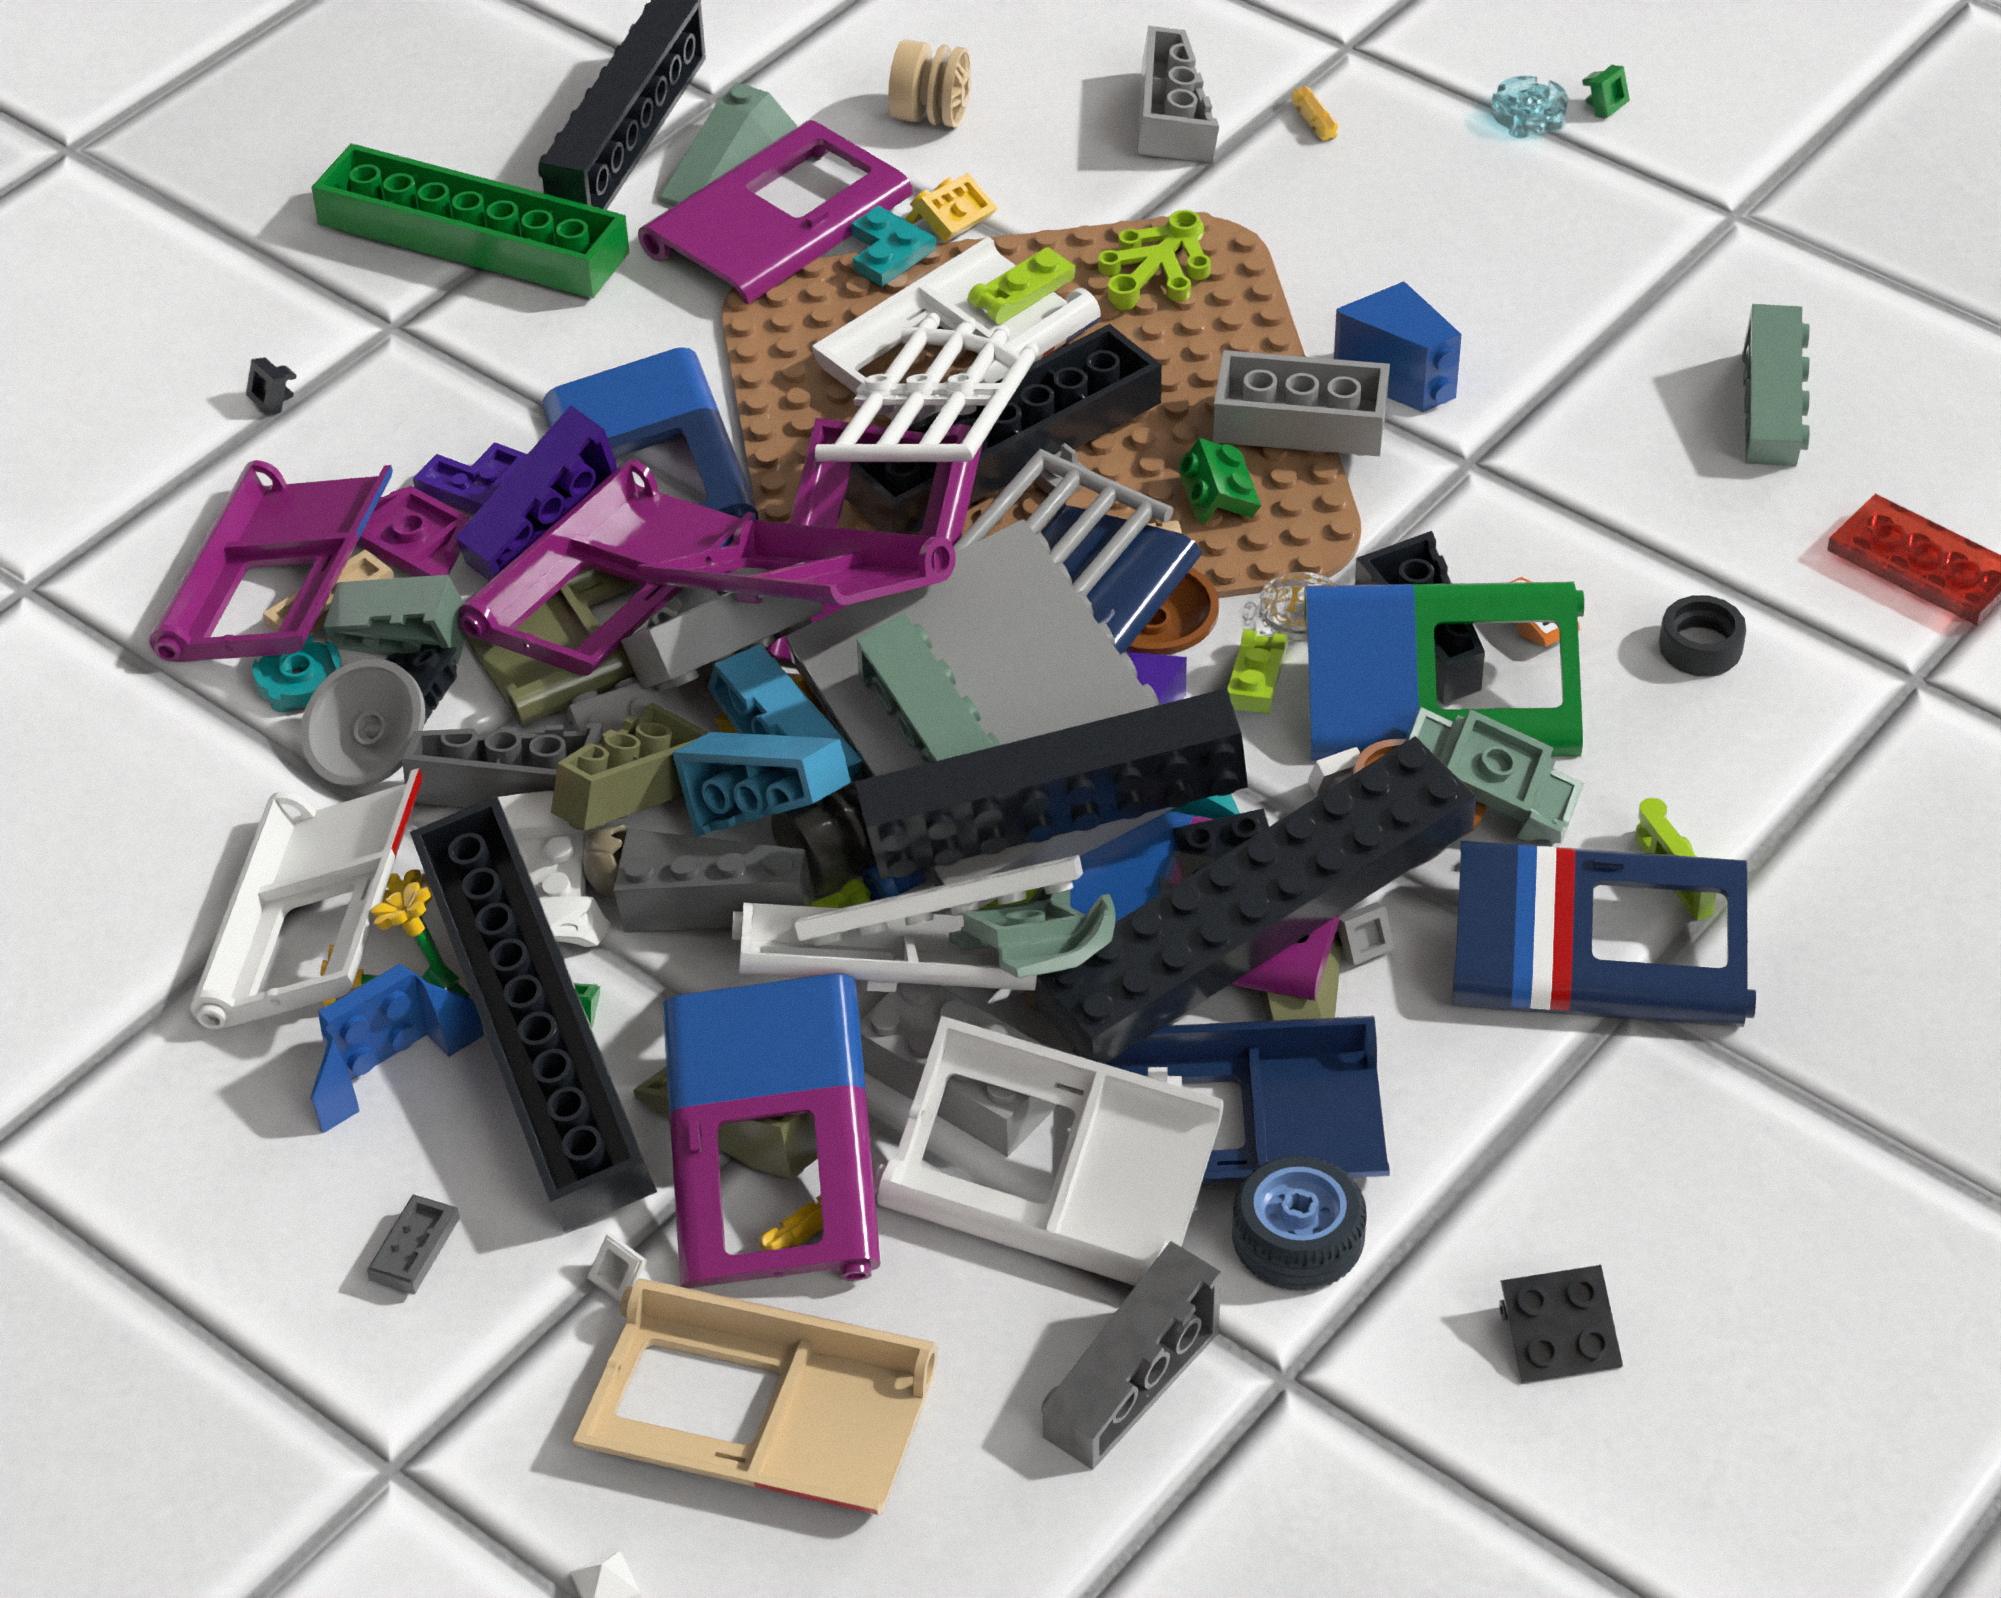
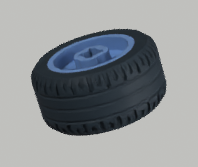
[1232,1156,1367,1291]

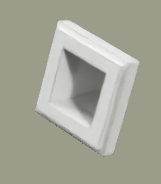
[587,1234,647,1303]
[570,1551,641,1598]

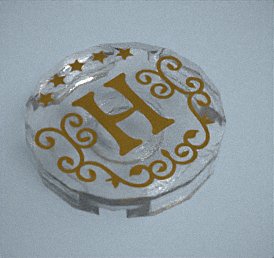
[1259,572,1337,642]

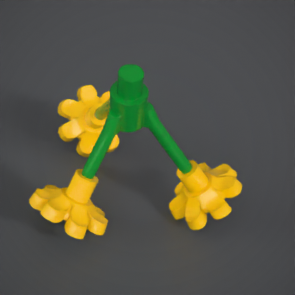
[320,869,471,1007]

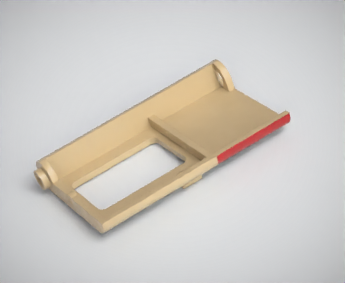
[573,1278,938,1516]

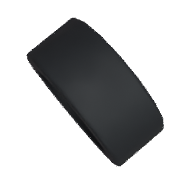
[1659,595,1747,676]

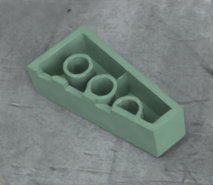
[1742,304,1810,466]
[856,612,1001,764]

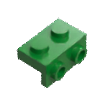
[1178,438,1261,524]

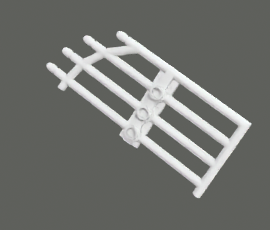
[815,313,1039,462]

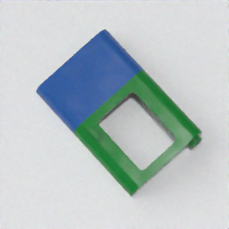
[1304,581,1585,761]

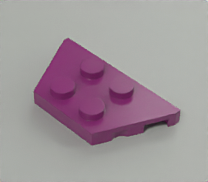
[356,486,470,577]

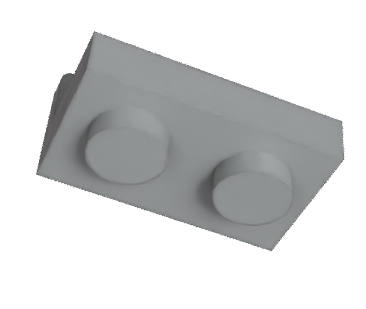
[565,677,665,733]

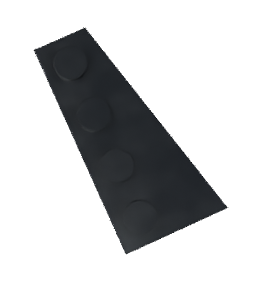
[1355,531,1485,704]

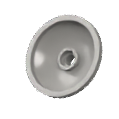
[301,658,425,788]

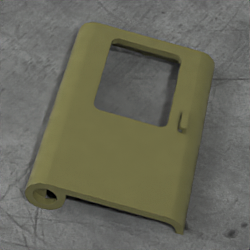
[466,568,731,727]

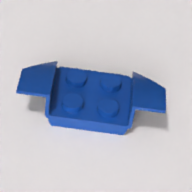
[310,963,484,1133]

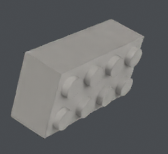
[1213,350,1390,457]
[620,562,825,692]
[860,983,1058,1157]

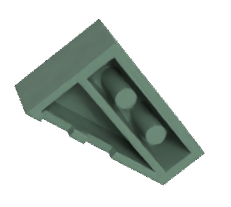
[323,574,467,664]

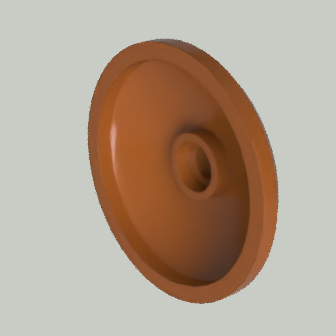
[1126,568,1219,655]

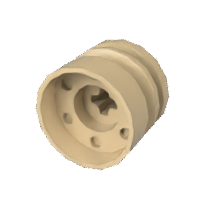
[888,39,971,128]

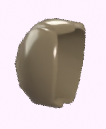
[582,824,628,898]

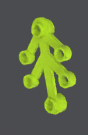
[1098,210,1211,310]

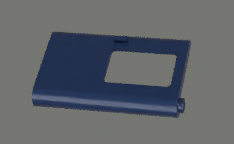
[1041,505,1202,654]

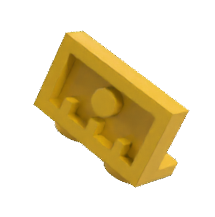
[904,173,997,243]

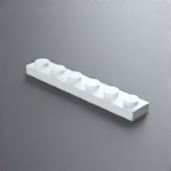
[794,855,1083,946]

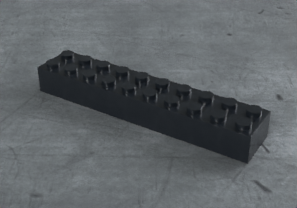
[1035,736,1476,1064]
[410,796,657,1232]

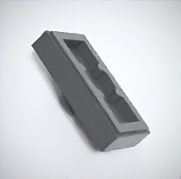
[367,1194,460,1295]

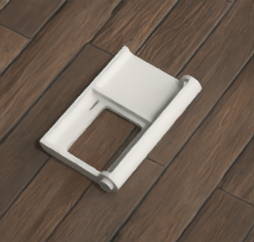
[812,237,1101,426]
[873,1016,1223,1286]

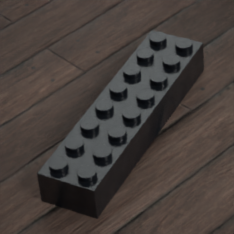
[538,0,706,210]
[845,324,1162,535]
[855,688,1248,880]

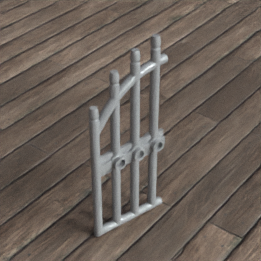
[953,449,1173,606]

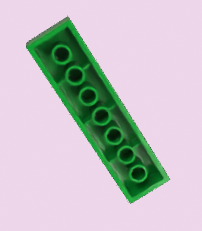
[311,143,630,298]

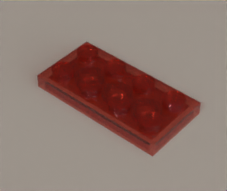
[1827,493,2001,626]

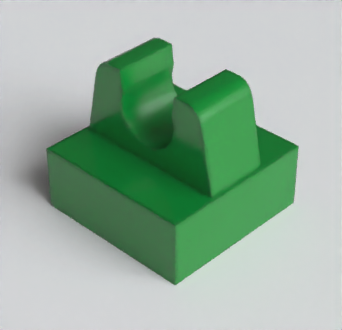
[1582,65,1630,118]

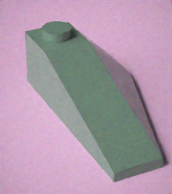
[660,82,798,206]

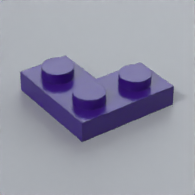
[413,442,527,513]

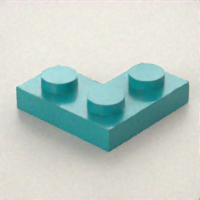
[851,205,936,287]

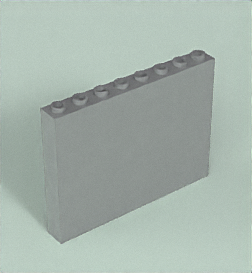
[785,519,1173,916]

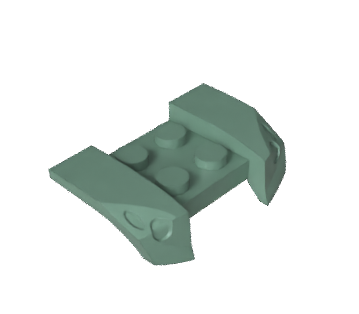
[1405,707,1584,843]
[949,880,1116,978]

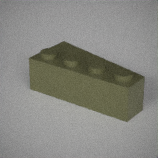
[551,702,709,831]

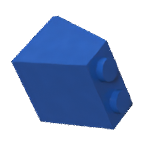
[1334,281,1462,412]

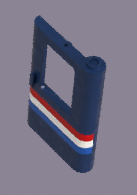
[1452,841,1756,1027]

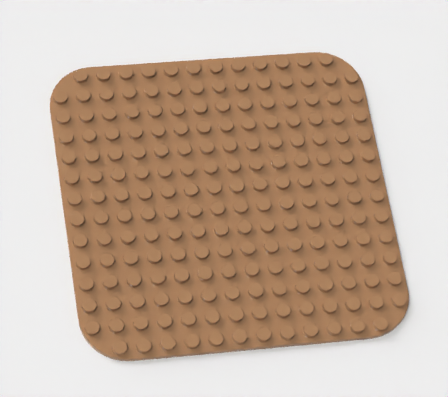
[722,212,1362,598]

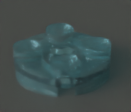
[1491,76,1568,138]

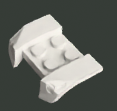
[498,791,611,947]

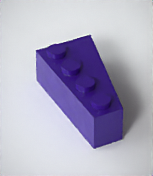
[455,405,618,581]

